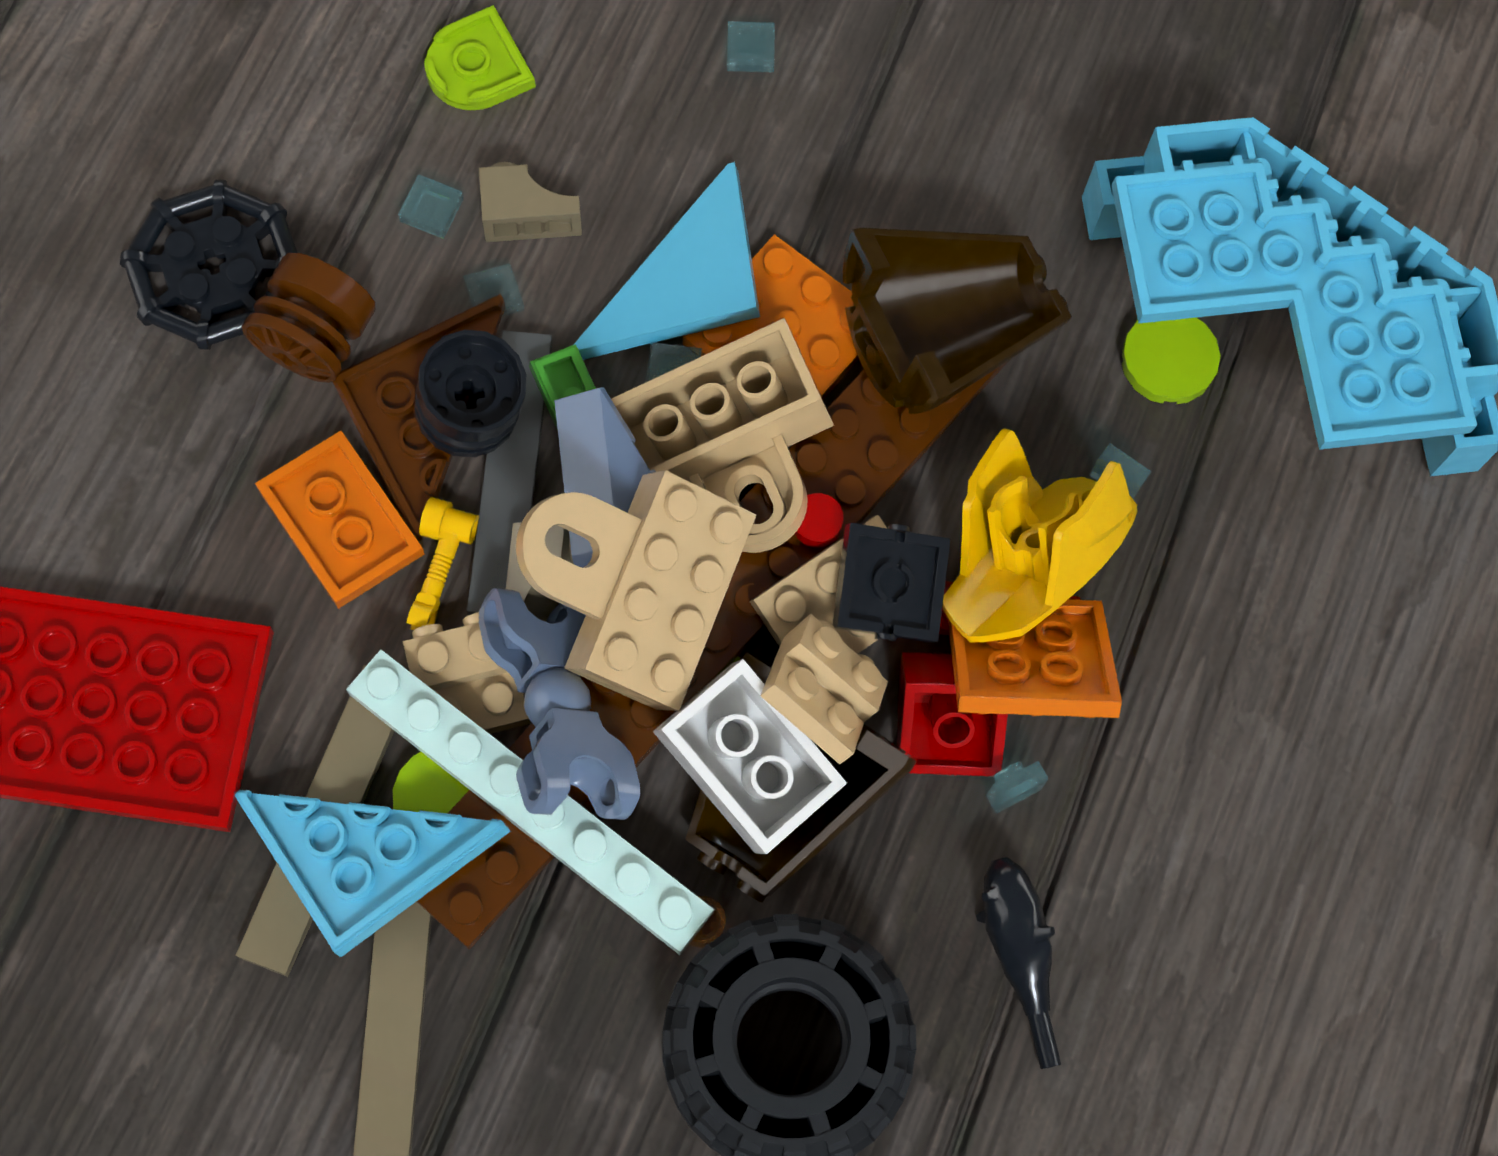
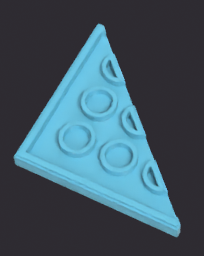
[574,162,760,360]
[235,790,511,957]

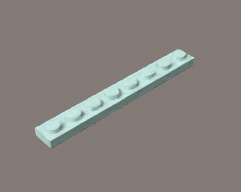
[346,649,714,955]

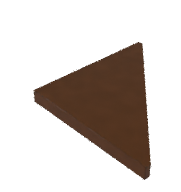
[332,294,506,541]

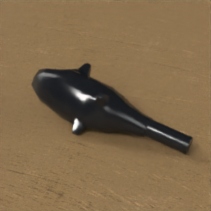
[976,857,1061,1069]

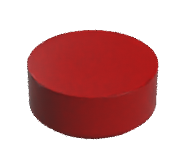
[795,493,844,547]

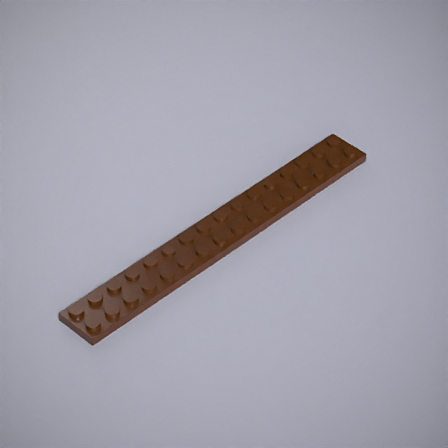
[416,360,1010,950]

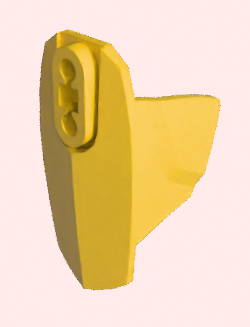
[942,428,1138,643]

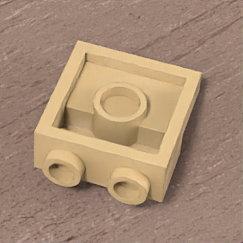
[403,612,531,734]
[760,614,888,764]

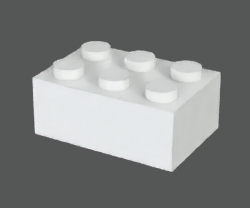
[653,659,847,854]

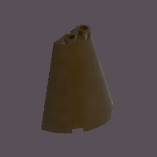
[843,228,1072,414]
[685,652,917,903]

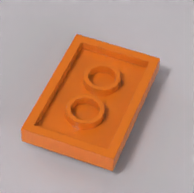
[255,431,425,609]

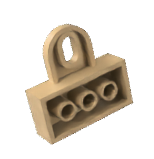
[611,318,834,553]
[516,470,756,711]

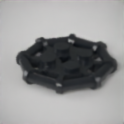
[120,179,298,350]

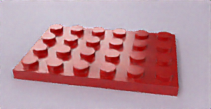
[0,586,274,832]

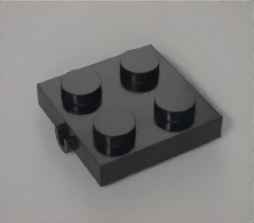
[833,523,951,643]

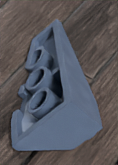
[554,387,656,568]

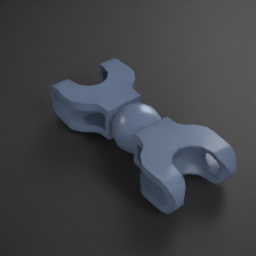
[479,588,640,820]

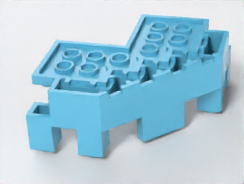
[1082,117,1498,476]

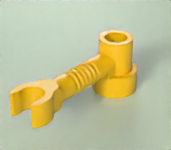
[407,497,479,630]

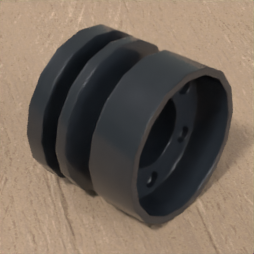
[414,330,527,457]

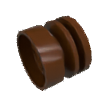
[241,253,376,383]

